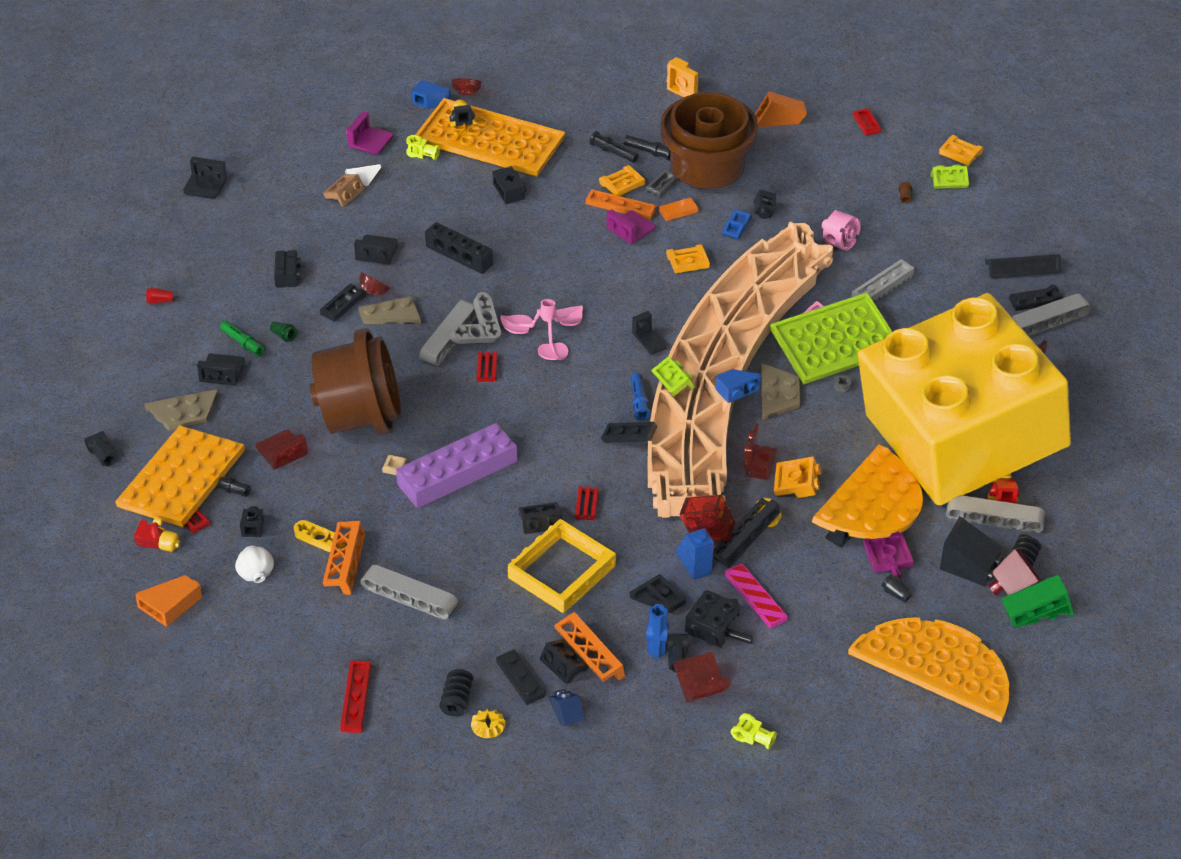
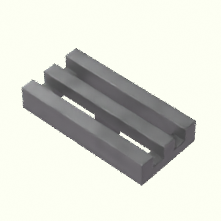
[645,170,679,198]

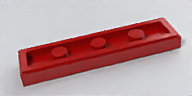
[340,660,371,733]

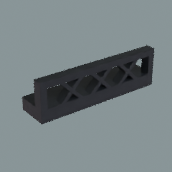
[985,254,1062,277]
[713,498,781,568]

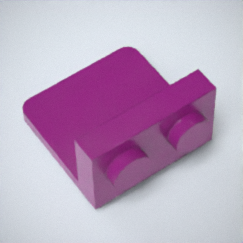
[346,111,393,155]
[606,209,655,245]

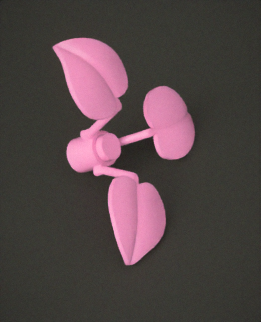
[500,299,583,360]

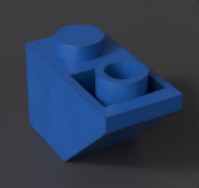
[412,80,451,108]
[716,369,761,403]

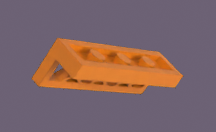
[323,521,366,595]
[554,612,625,682]

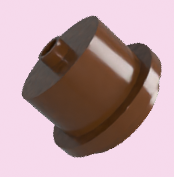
[660,92,758,189]
[310,328,401,435]

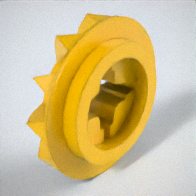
[471,708,505,738]

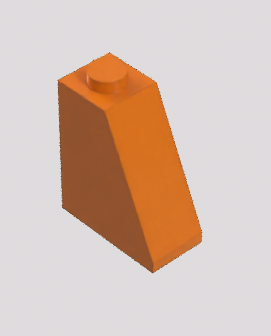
[755,91,807,127]
[135,575,202,627]

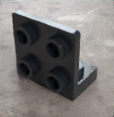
[197,353,245,386]

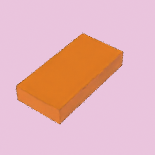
[659,197,698,221]

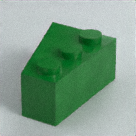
[1001,575,1074,628]

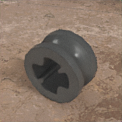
[834,375,852,393]

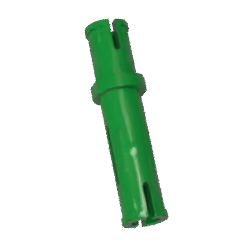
[220,320,264,356]

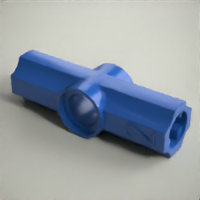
[646,604,669,658]

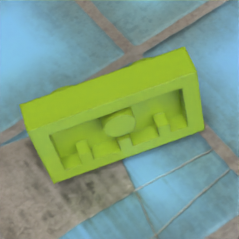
[930,165,969,189]
[651,356,695,396]

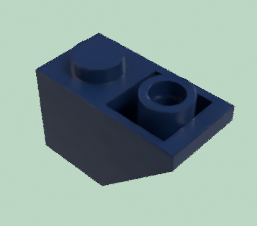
[548,689,585,726]

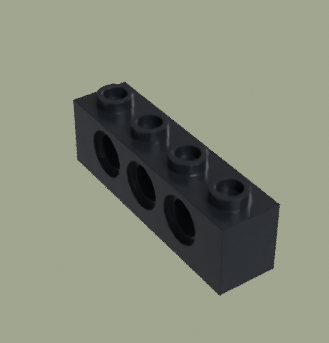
[425,222,493,274]

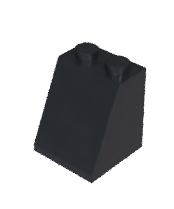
[940,516,1003,587]

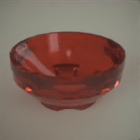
[452,78,482,95]
[359,272,391,297]

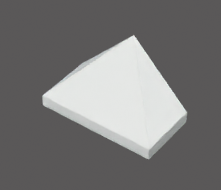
[345,164,381,186]

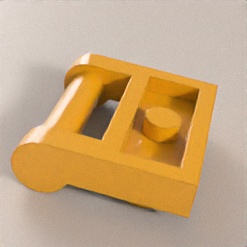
[939,135,984,166]
[599,165,645,196]
[666,244,710,274]

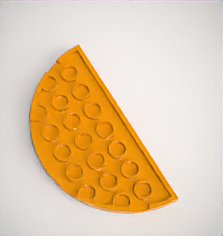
[812,444,923,539]
[848,618,1009,722]

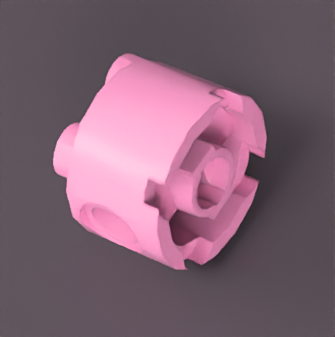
[822,210,861,251]

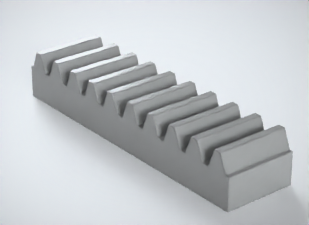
[852,259,915,302]

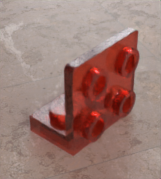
[743,424,776,481]
[255,429,308,470]
[673,652,731,703]

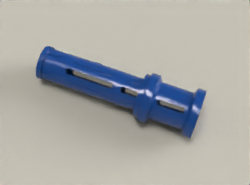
[630,373,651,421]

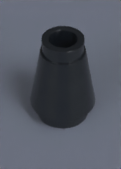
[881,574,912,603]

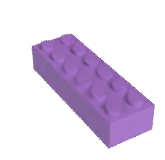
[396,423,517,508]

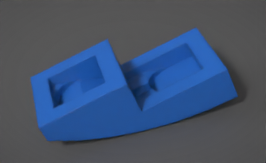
[722,209,751,239]

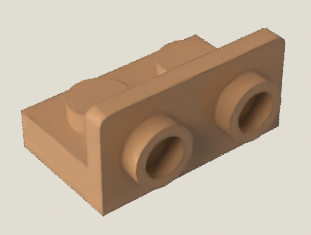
[323,174,365,207]

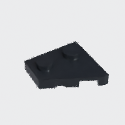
[629,574,686,613]

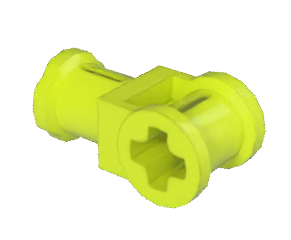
[406,135,440,160]
[731,713,777,749]

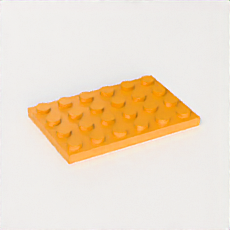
[115,425,245,527]

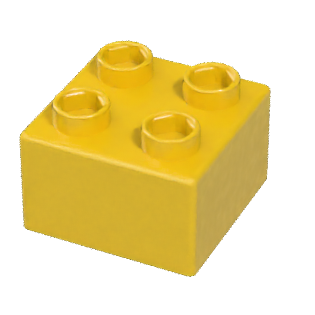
[858,293,1071,505]

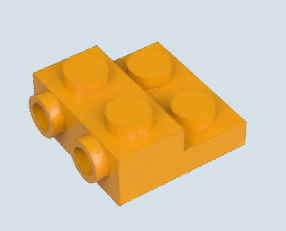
[667,57,698,97]
[774,456,822,498]

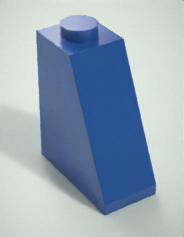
[676,528,714,580]

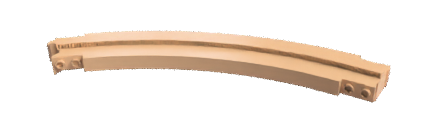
[647,222,833,521]

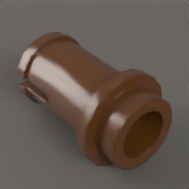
[898,182,912,203]

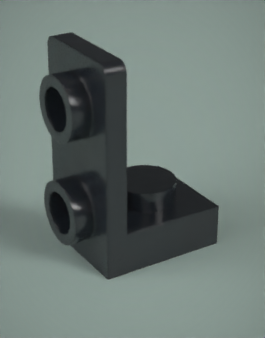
[632,311,666,355]

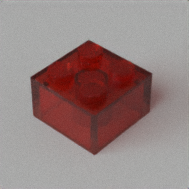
[679,494,736,541]

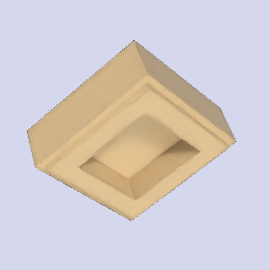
[382,455,407,475]

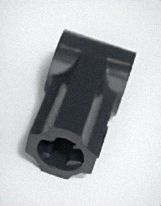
[84,431,117,467]
[667,633,689,673]

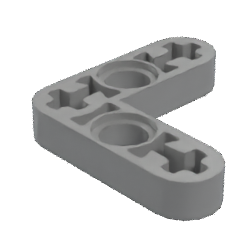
[449,292,501,344]

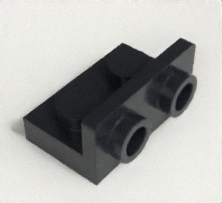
[519,502,562,534]
[540,639,589,684]

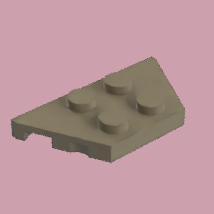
[761,364,800,420]
[144,389,218,431]

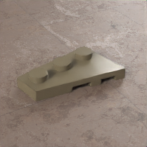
[358,296,421,325]

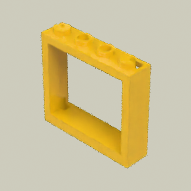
[508,519,616,613]

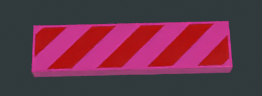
[725,563,788,629]

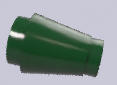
[270,321,297,342]

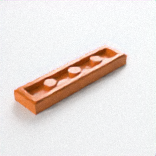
[585,189,657,220]

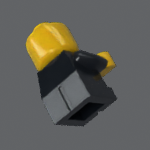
[450,100,476,127]

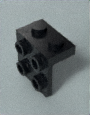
[183,156,227,199]
[354,235,398,265]
[685,590,741,648]

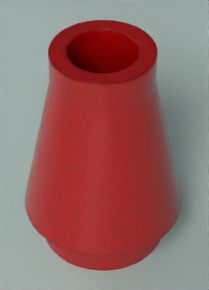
[146,287,173,305]

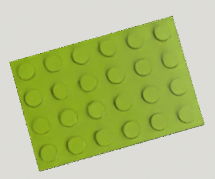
[770,293,892,384]

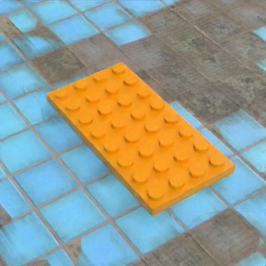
[415,98,565,177]

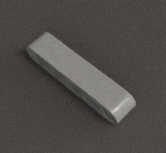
[1012,293,1092,336]
[419,300,477,366]
[946,495,1045,533]
[361,565,458,620]

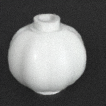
[235,546,274,583]

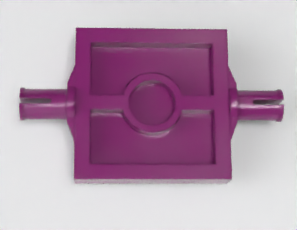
[863,532,914,579]

